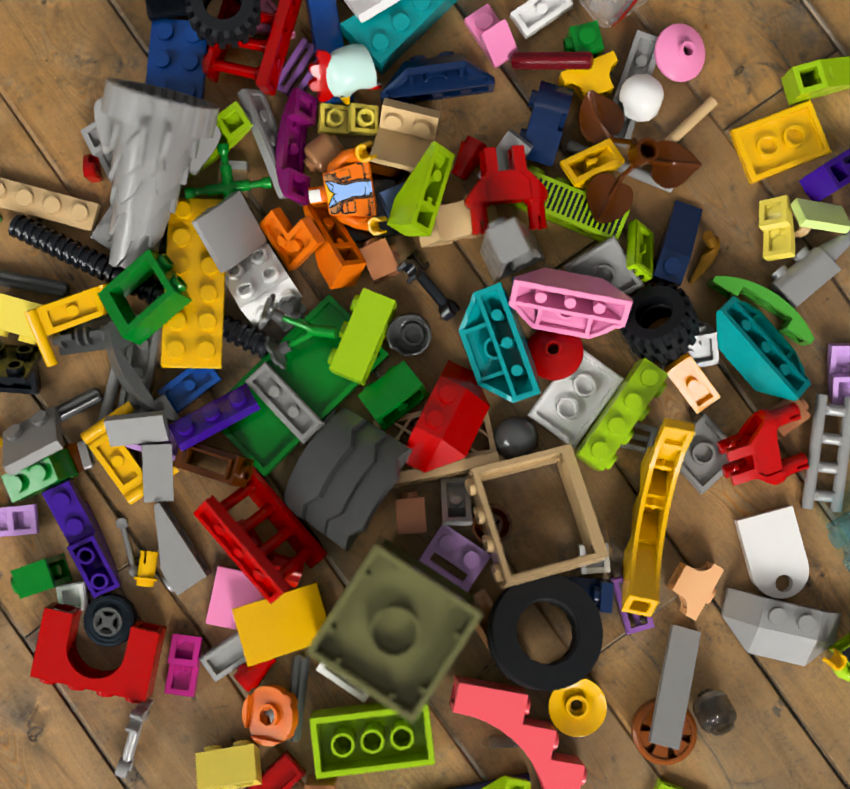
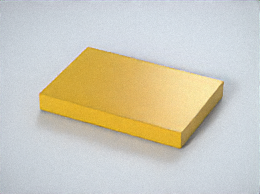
[729,100,832,184]
[231,582,327,667]

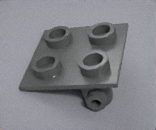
[52,297,112,356]

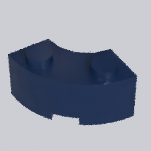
[520,80,574,167]

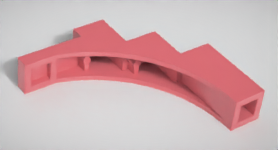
[449,675,587,789]

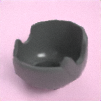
[386,313,433,356]
[494,416,539,460]

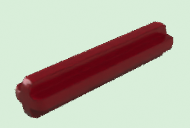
[511,52,594,70]

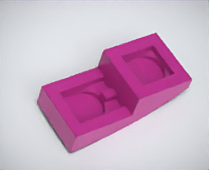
[164,633,203,697]

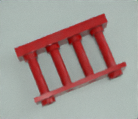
[202,0,302,96]
[193,466,328,605]

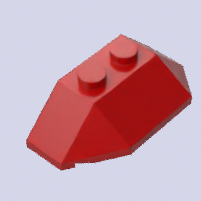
[404,360,490,473]

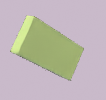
[790,198,850,234]

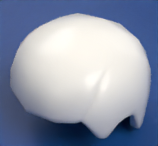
[619,74,664,122]

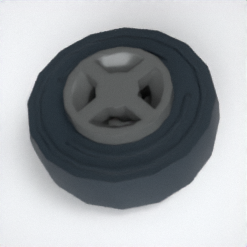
[83,593,138,647]

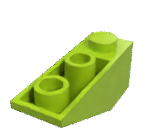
[781,56,850,105]

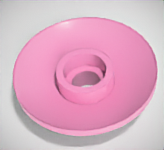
[654,23,705,82]

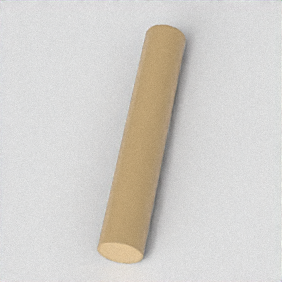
[664,97,717,143]

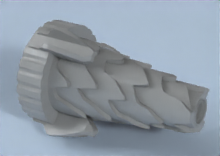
[94,78,221,269]

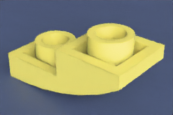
[317,103,379,136]

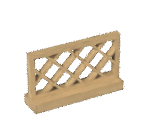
[373,411,500,490]

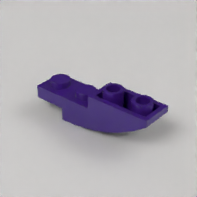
[42,478,121,598]

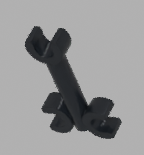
[397,250,460,321]

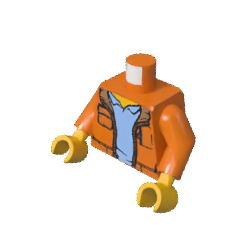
[308,141,387,235]

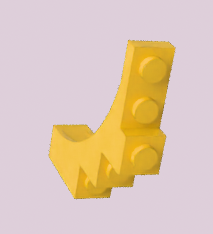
[621,418,695,617]

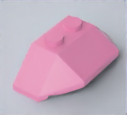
[509,268,633,339]

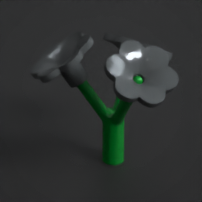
[258,293,338,370]

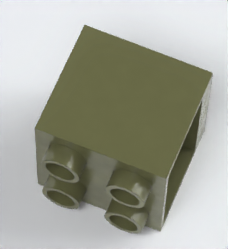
[306,535,483,723]

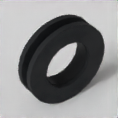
[486,575,603,691]

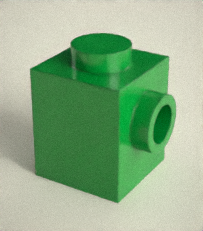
[563,20,604,59]

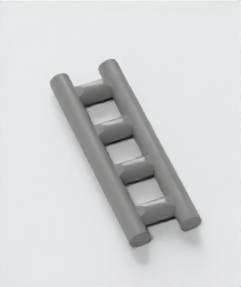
[801,394,850,513]

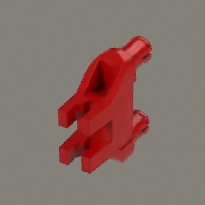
[464,145,549,235]
[717,402,809,486]

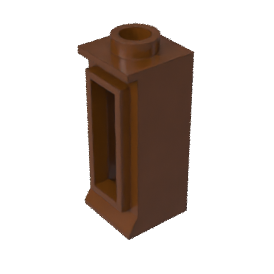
[173,442,254,488]

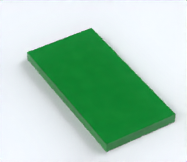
[221,294,390,476]

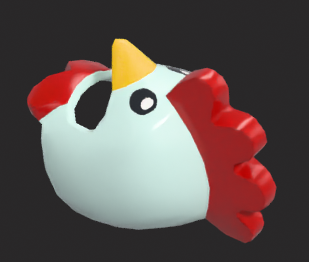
[308,44,382,105]

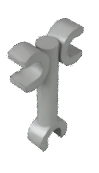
[115,698,154,779]

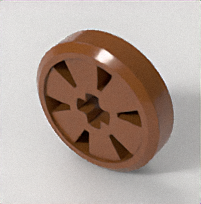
[631,698,697,765]

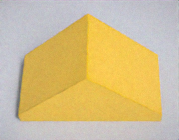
[559,138,625,189]

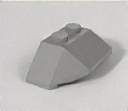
[721,587,841,666]

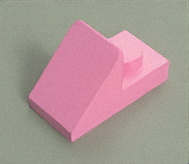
[464,4,519,69]

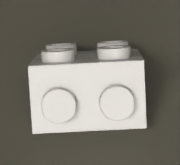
[225,243,303,327]

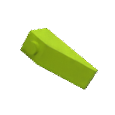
[387,142,455,236]

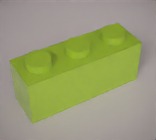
[328,288,398,386]

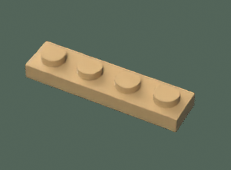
[0,177,102,233]

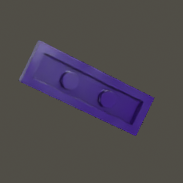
[168,384,260,451]

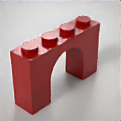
[30,601,167,704]

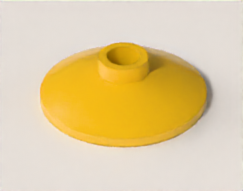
[548,678,607,737]

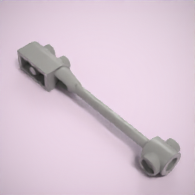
[770,230,850,309]

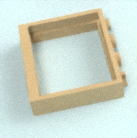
[465,444,609,589]

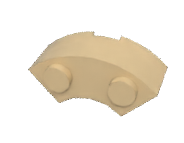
[419,195,498,248]

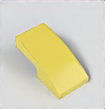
[759,195,795,262]

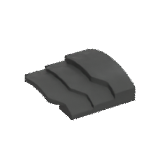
[283,407,413,551]

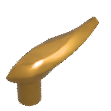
[688,231,720,284]

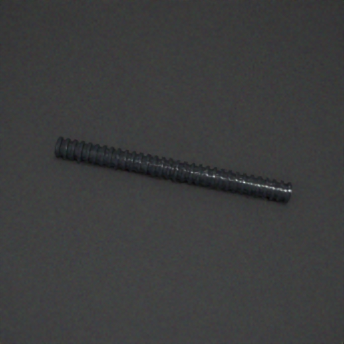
[9,213,274,359]

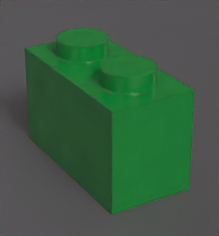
[357,360,430,431]
[1,449,79,503]
[11,553,73,599]

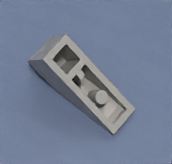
[154,502,212,596]

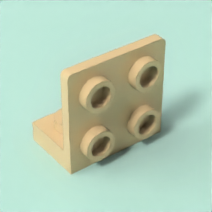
[370,98,441,172]

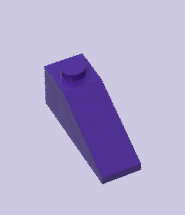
[799,149,850,202]

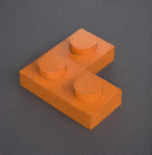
[259,207,325,272]

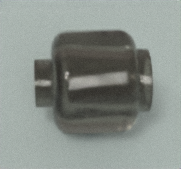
[692,689,737,736]

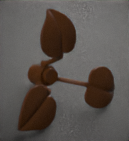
[578,90,702,223]

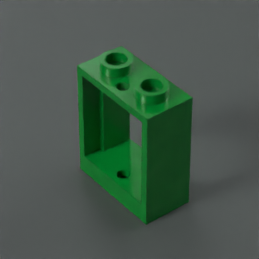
[97,249,192,345]

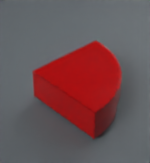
[83,154,103,183]

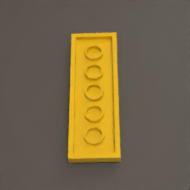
[161,198,226,369]

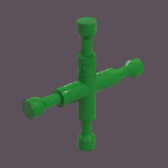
[185,143,272,199]

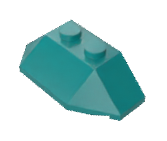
[458,282,541,403]
[716,296,811,401]

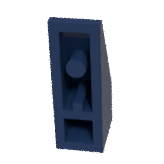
[648,200,703,287]

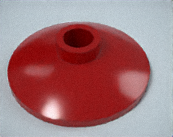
[528,330,584,381]

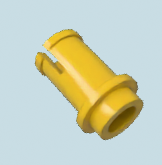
[134,550,159,587]

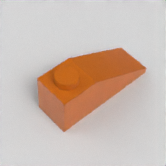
[303,201,367,289]

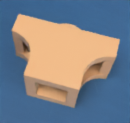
[666,561,724,621]

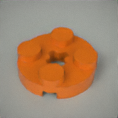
[242,684,299,746]

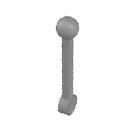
[116,518,138,577]

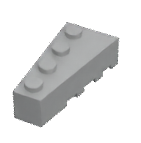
[480,217,546,283]

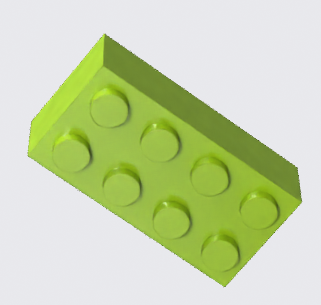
[309,700,435,779]

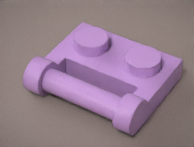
[418,525,491,592]

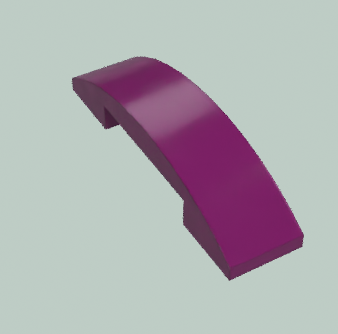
[276,87,317,206]

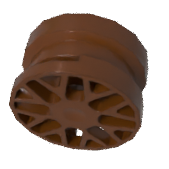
[471,504,512,543]

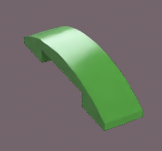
[706,276,814,346]

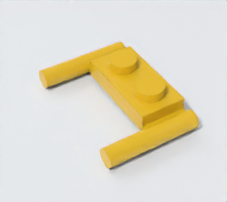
[24,282,112,367]
[80,401,179,505]

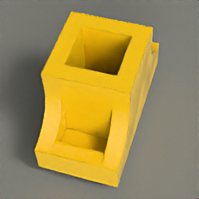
[557,50,618,102]

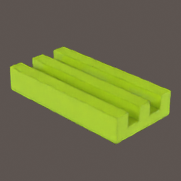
[626,219,654,282]

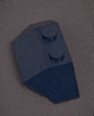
[380,51,495,106]

